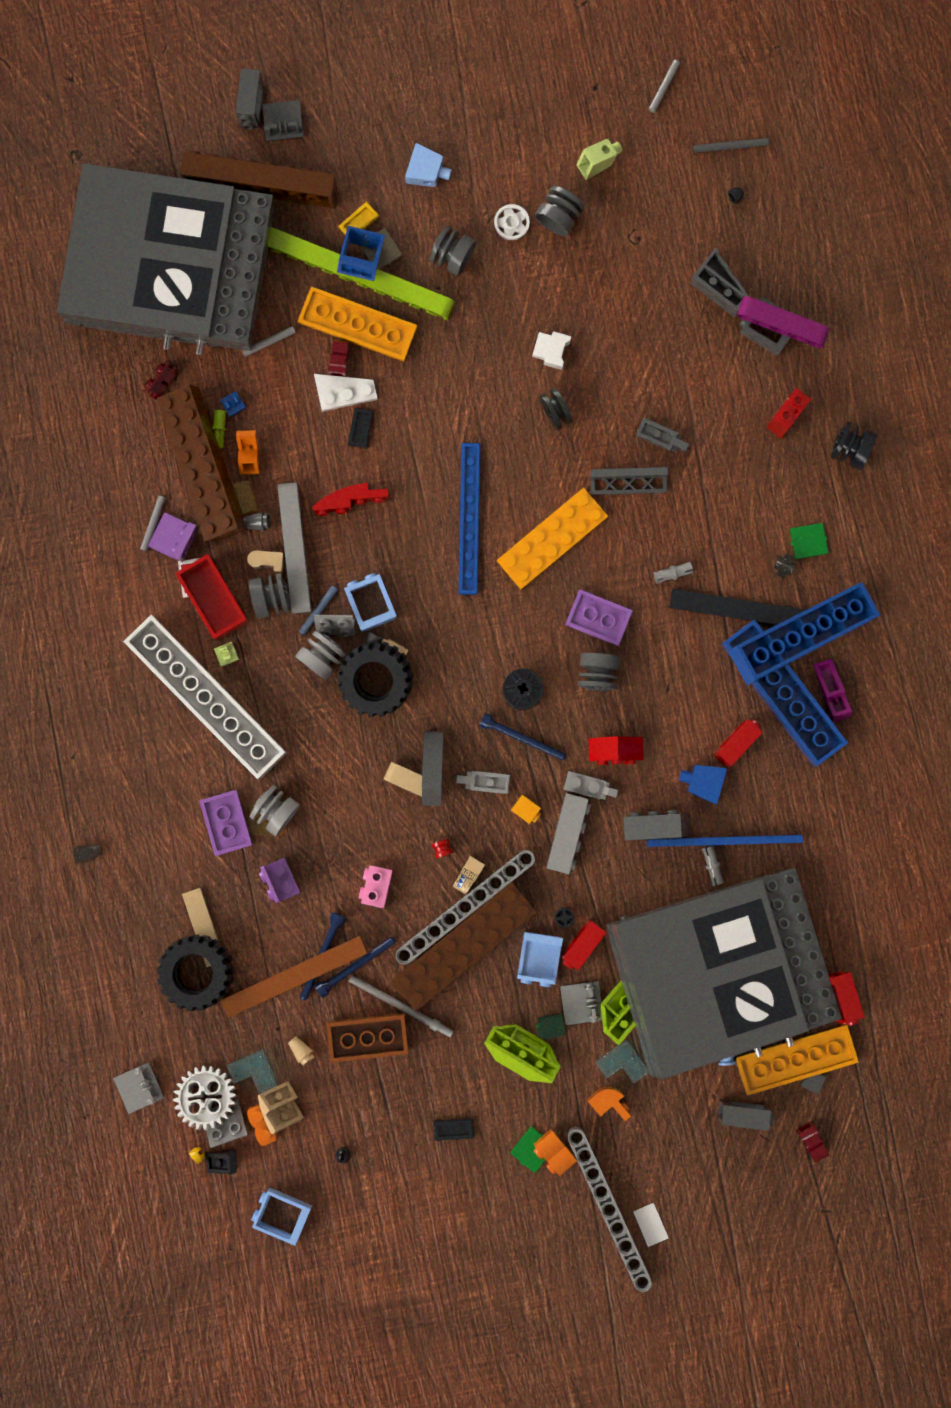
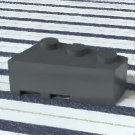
[690,248,749,318]
[624,810,690,840]

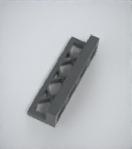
[590,467,668,495]

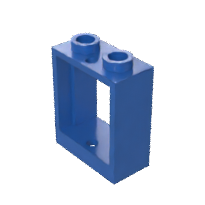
[337,226,385,281]

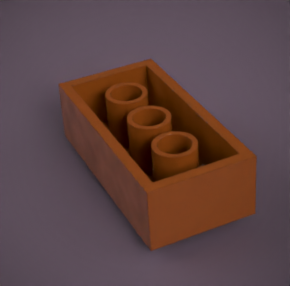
[326,1013,409,1063]

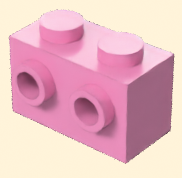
[359,865,393,908]

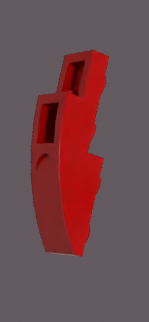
[312,483,389,516]

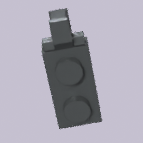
[636,418,689,453]

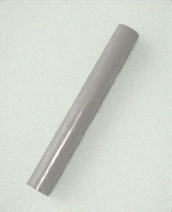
[649,60,680,113]
[242,326,296,357]
[140,496,166,552]

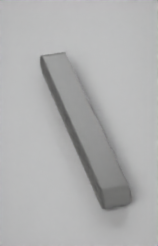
[396,850,535,964]
[567,1126,652,1292]

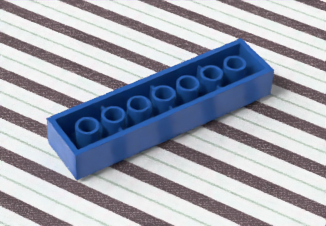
[728,582,880,686]
[721,619,848,767]

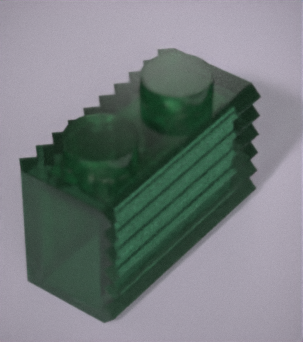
[535,1013,565,1040]

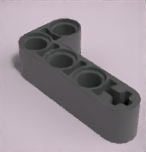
[422,731,443,806]

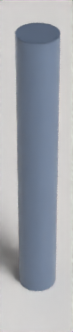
[298,586,338,636]

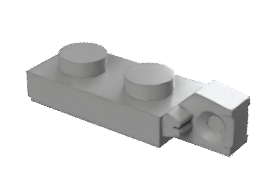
[456,771,510,794]
[563,771,618,800]

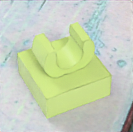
[214,642,239,667]

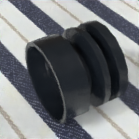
[831,421,878,471]
[502,669,543,711]

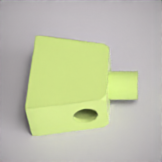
[576,139,622,180]

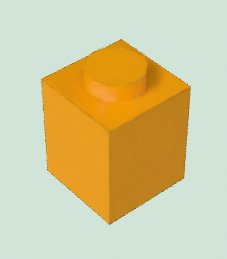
[511,795,541,824]

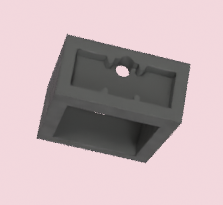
[235,68,264,130]
[740,296,790,356]
[717,1100,774,1131]

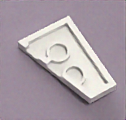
[314,374,378,412]

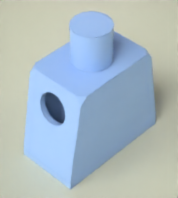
[405,143,452,187]

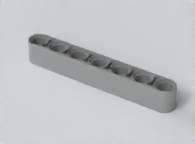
[278,482,312,614]

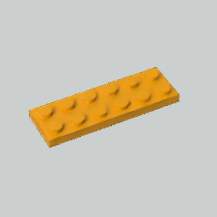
[298,287,417,362]
[496,488,608,590]
[735,1024,859,1096]

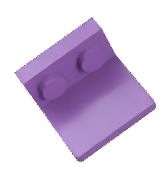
[148,513,199,563]
[259,858,301,903]

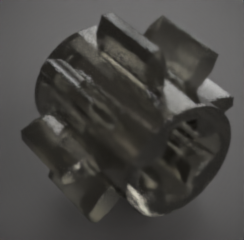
[773,553,797,578]

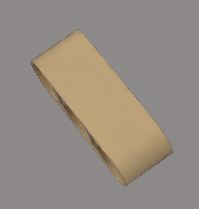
[384,762,422,797]

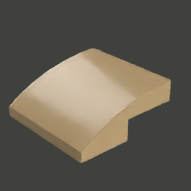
[258,1081,304,1134]

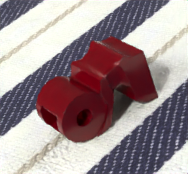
[328,340,349,377]
[795,1122,829,1163]

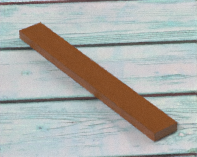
[220,935,368,1018]

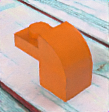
[236,430,260,475]
[587,1087,631,1121]

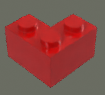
[589,736,644,765]

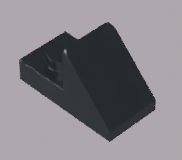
[205,1150,237,1174]

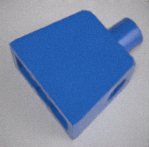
[678,765,727,804]

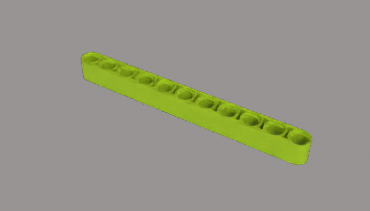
[268,227,455,320]

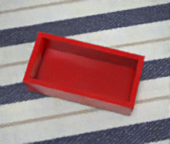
[175,554,249,641]

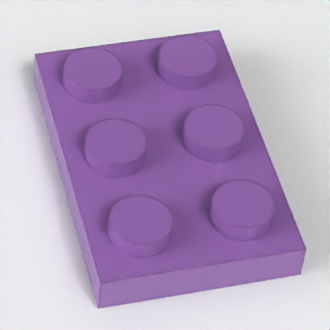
[565,589,633,646]
[199,790,253,856]

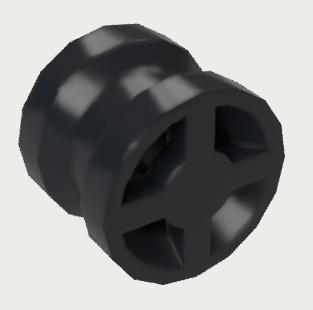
[555,908,574,927]

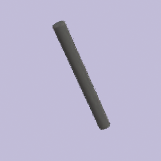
[693,138,769,153]

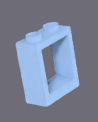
[344,573,398,633]
[251,1187,312,1246]

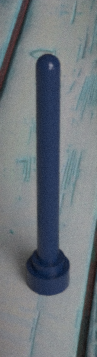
[479,713,566,760]
[300,912,346,1001]
[314,937,396,998]

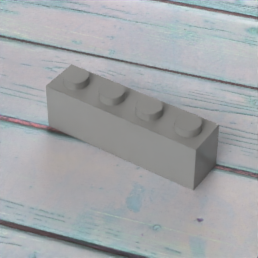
[546,793,591,874]

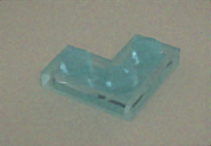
[595,1039,649,1083]
[226,1049,278,1094]

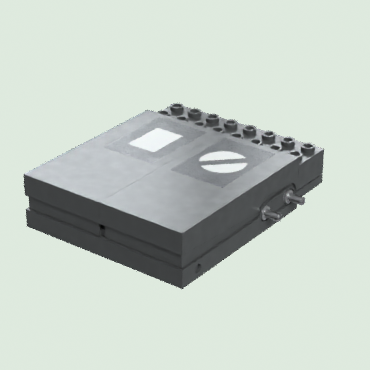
[57,163,276,355]
[605,868,842,1079]

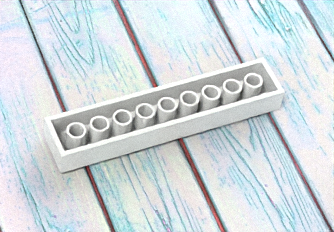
[123,615,287,780]

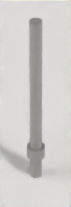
[349,975,454,1037]

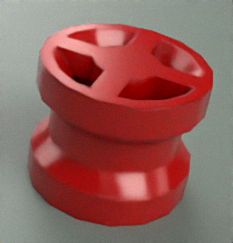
[431,838,454,859]

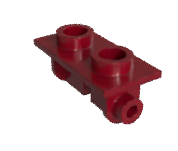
[144,362,178,400]

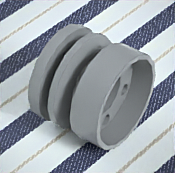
[295,631,346,681]
[249,785,300,837]

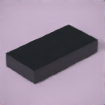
[348,408,374,449]
[433,1118,473,1141]

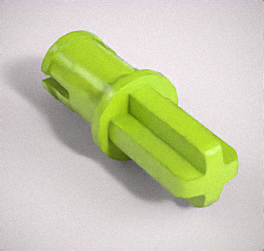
[212,410,227,449]

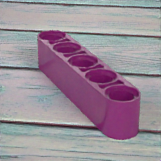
[737,296,830,348]

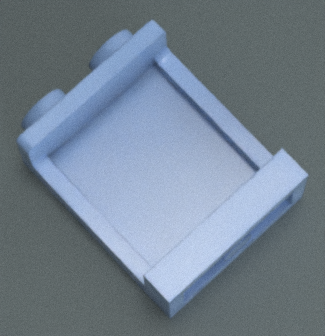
[517,931,563,987]

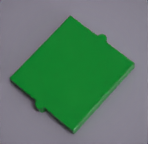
[790,523,828,559]
[510,1126,545,1173]

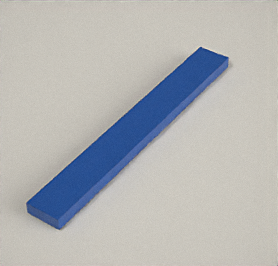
[459,443,480,595]
[646,835,803,847]

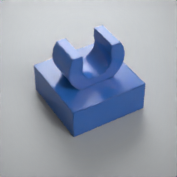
[220,391,247,418]

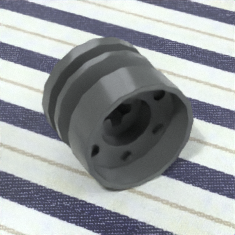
[535,186,585,236]
[429,225,476,276]
[249,573,290,619]
[578,653,621,692]

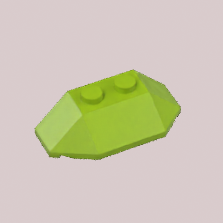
[600,980,635,1045]
[484,1024,561,1083]

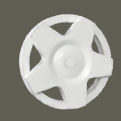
[494,204,530,240]

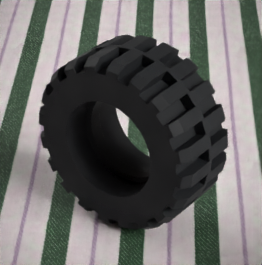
[337,641,414,717]
[157,934,235,1011]

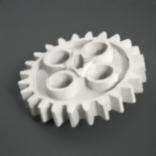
[173,1066,237,1131]

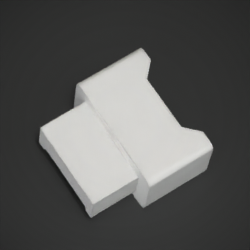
[532,331,571,370]

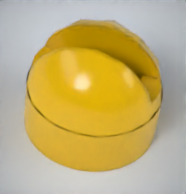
[188,1147,205,1165]

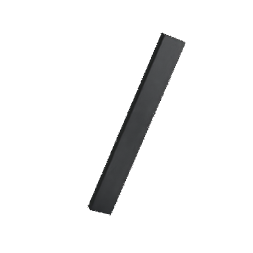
[669,589,805,625]

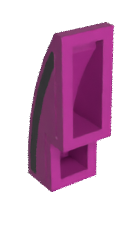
[813,659,852,723]

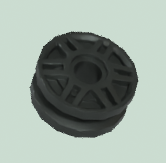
[539,387,573,431]

